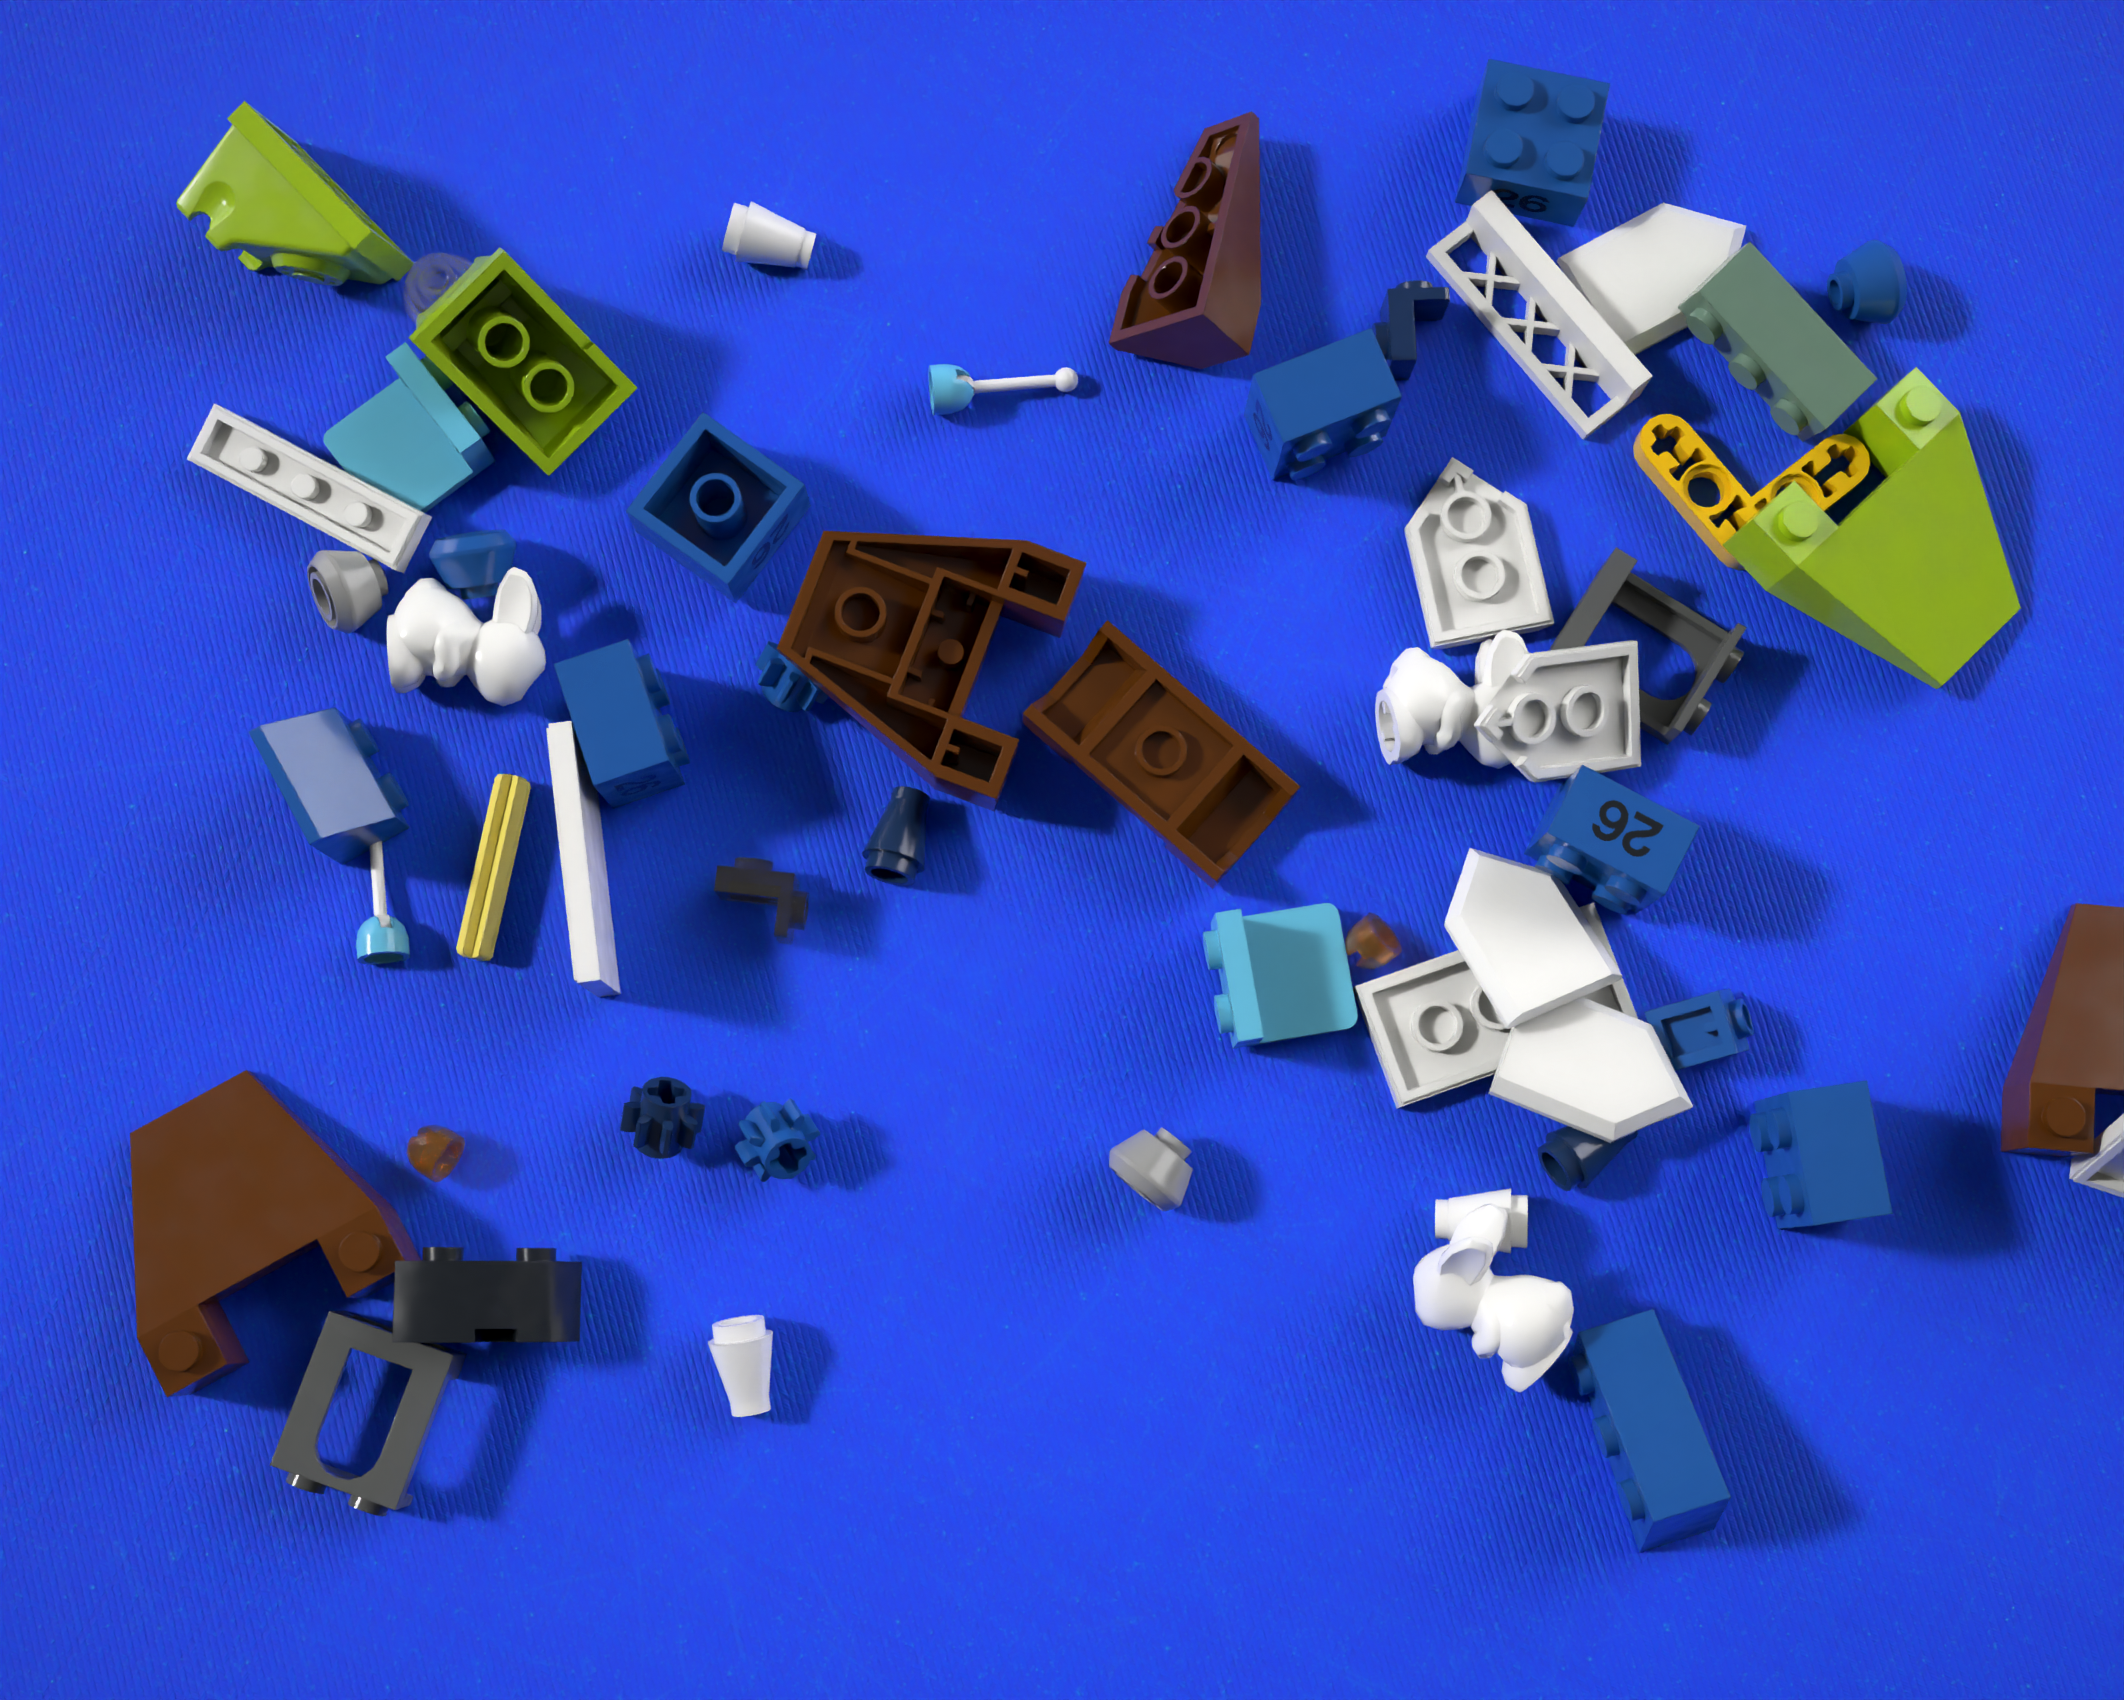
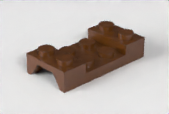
[1023,620,1300,889]

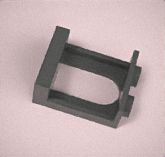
[1548,547,1746,745]
[270,1311,467,1516]

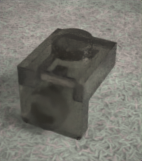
[714,857,809,945]

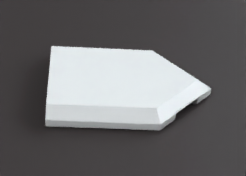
[1557,203,1746,355]
[1404,457,1554,649]
[1473,640,1641,782]
[1444,848,1622,1029]
[1488,997,1693,1143]

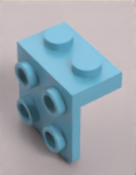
[324,342,495,513]
[1203,903,1358,1049]

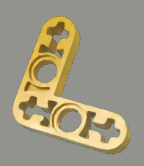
[1633,414,1870,570]

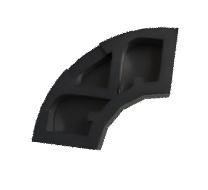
[392,1247,582,1343]

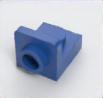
[1644,989,1754,1070]

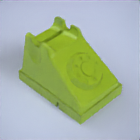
[176,101,415,286]
[408,247,637,476]

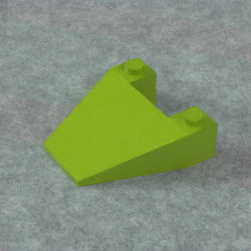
[1723,367,2021,689]

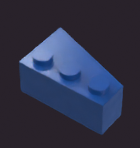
[1568,1309,1731,1553]

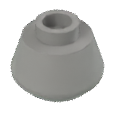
[307,550,388,634]
[1109,1127,1193,1212]

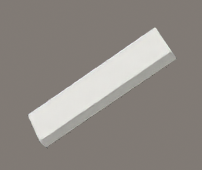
[187,403,432,573]

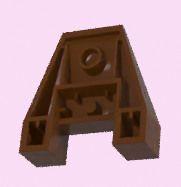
[777,531,1086,811]
[2001,903,2124,1157]
[130,1070,422,1397]

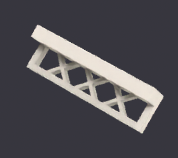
[1426,190,1652,440]

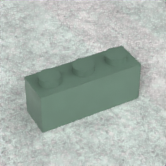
[1678,242,1877,442]

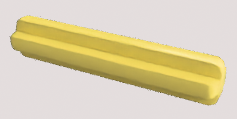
[456,774,531,961]

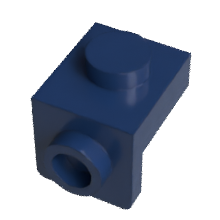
[1372,280,1450,381]

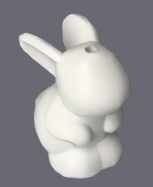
[387,567,546,706]
[1375,629,1528,769]
[1413,1204,1574,1392]

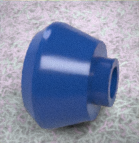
[1827,240,1907,324]
[429,530,516,599]

